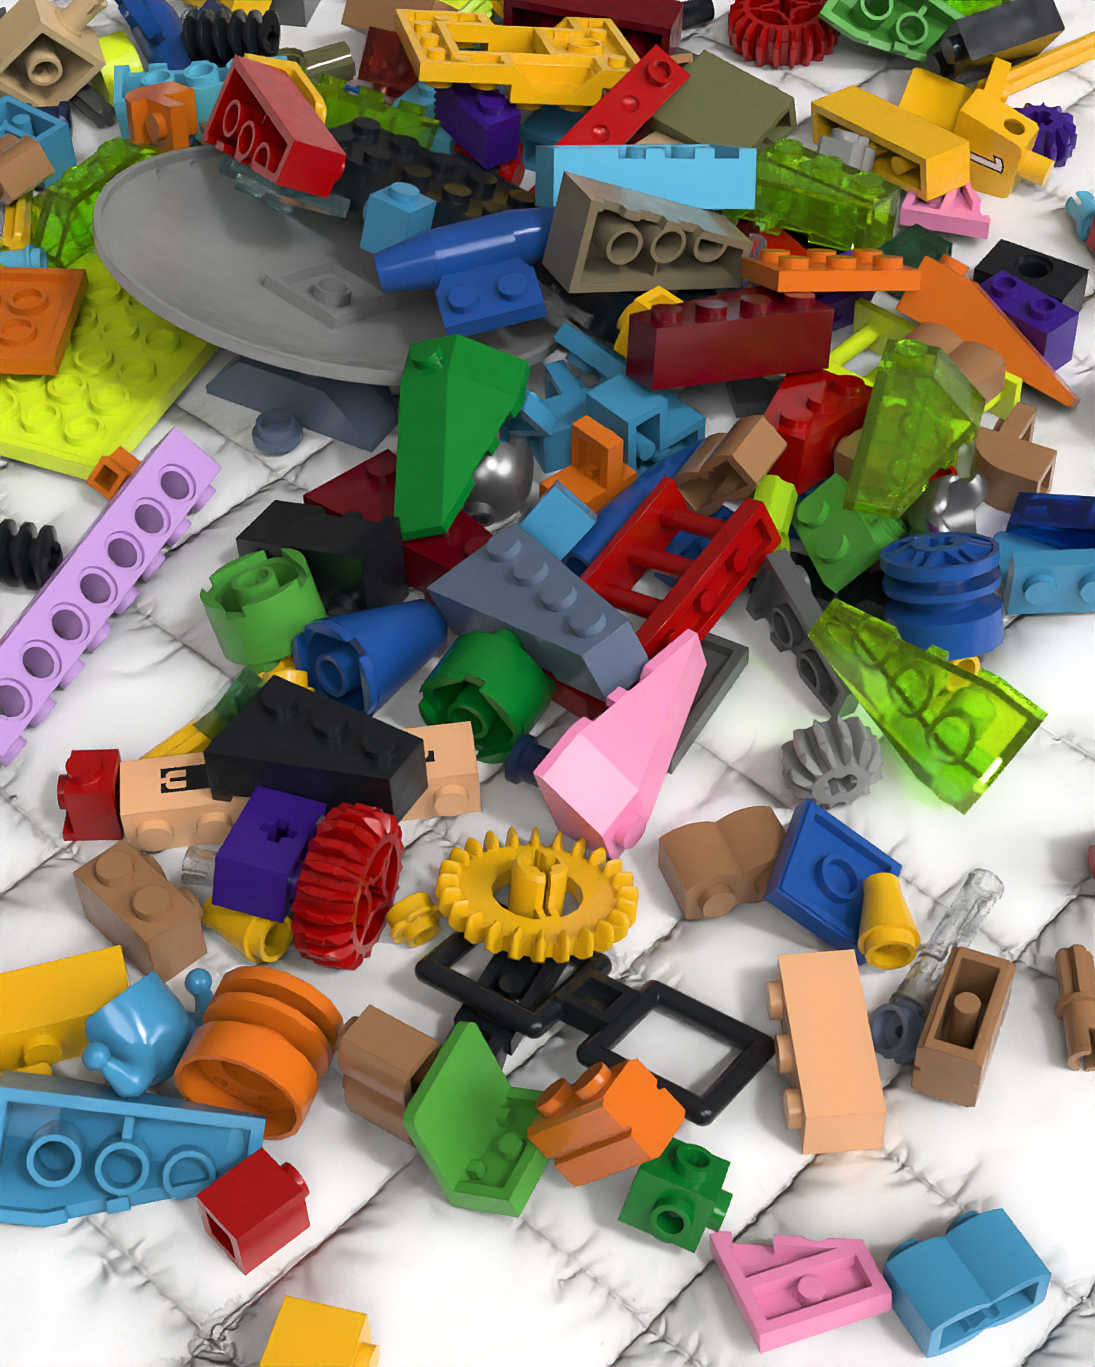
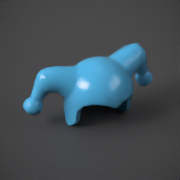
[81,968,214,1098]

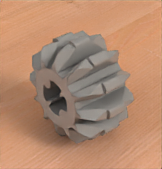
[781,713,883,810]

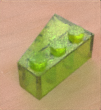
[722,138,901,251]

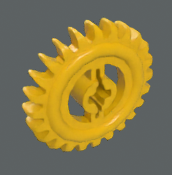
[435,826,639,963]

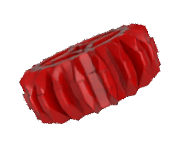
[728,0,840,69]
[291,802,404,971]

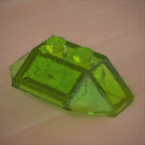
[30,136,170,268]

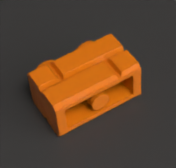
[527,1058,685,1187]

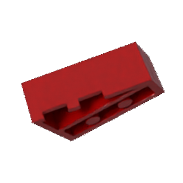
[763,369,883,496]

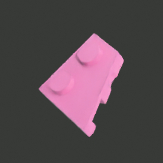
[709,1231,892,1354]

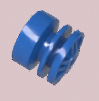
[880,531,1004,661]

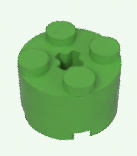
[200,548,327,674]

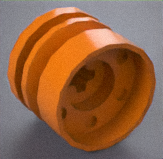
[173,966,344,1140]

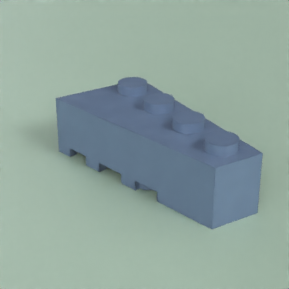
[426,523,650,702]

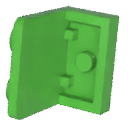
[791,473,909,593]
[403,1021,551,1218]

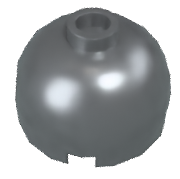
[461,431,534,527]

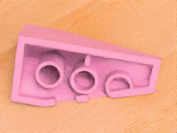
[533,629,707,861]

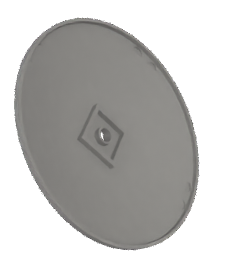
[92,145,573,386]

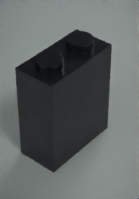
[926,0,1065,85]

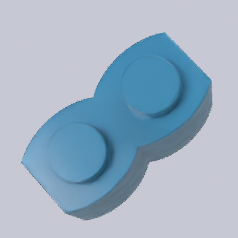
[883,1208,1052,1358]

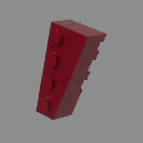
[503,0,684,59]

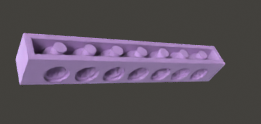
[0,426,222,767]

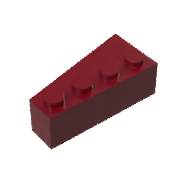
[626,285,835,390]
[303,449,494,607]

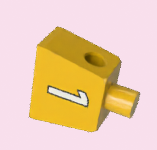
[953,88,1055,198]

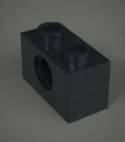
[973,239,1089,312]

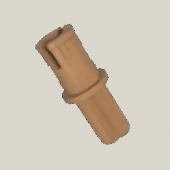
[1054,944,1095,1072]

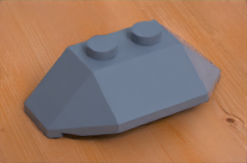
[206,354,398,453]

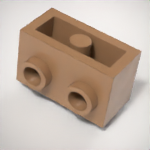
[73,839,207,983]

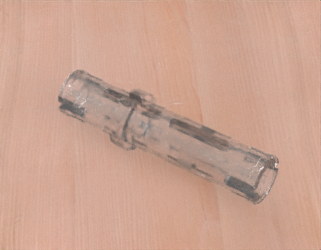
[889,868,1005,1019]

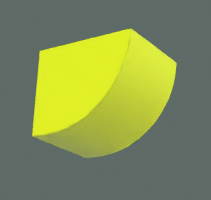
[91,30,144,106]

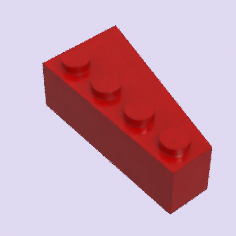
[201,55,347,199]

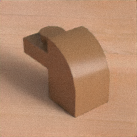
[970,402,1057,521]

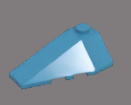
[0,1070,266,1227]

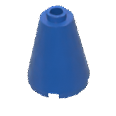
[293,599,448,717]

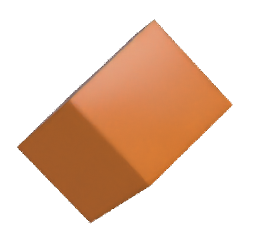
[86,446,141,500]

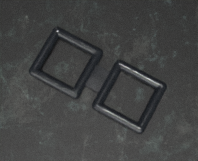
[414,902,775,1126]

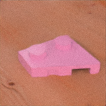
[899,180,991,239]

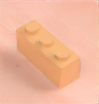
[766,949,887,1155]

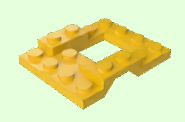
[394,9,641,112]

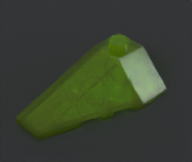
[843,338,986,519]

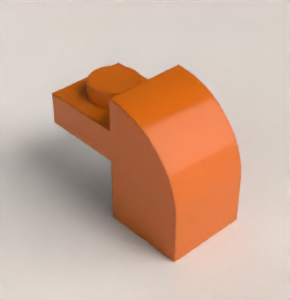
[125,81,198,151]
[539,415,637,513]

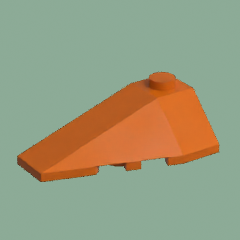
[895,253,1081,408]

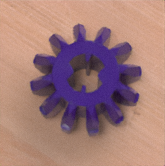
[1013,102,1077,167]

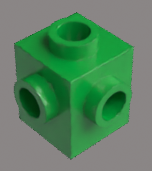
[618,1137,733,1253]

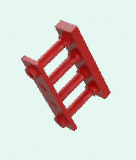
[528,44,691,195]
[579,476,782,688]

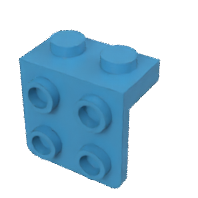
[993,528,1095,615]

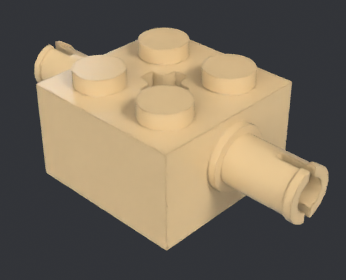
[0,0,108,107]

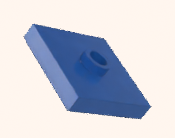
[763,798,902,966]

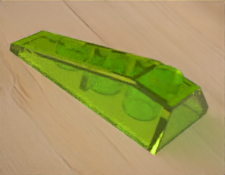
[808,598,1048,815]

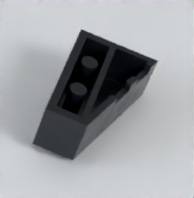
[236,500,409,616]
[203,675,428,823]

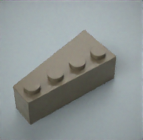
[542,171,753,293]

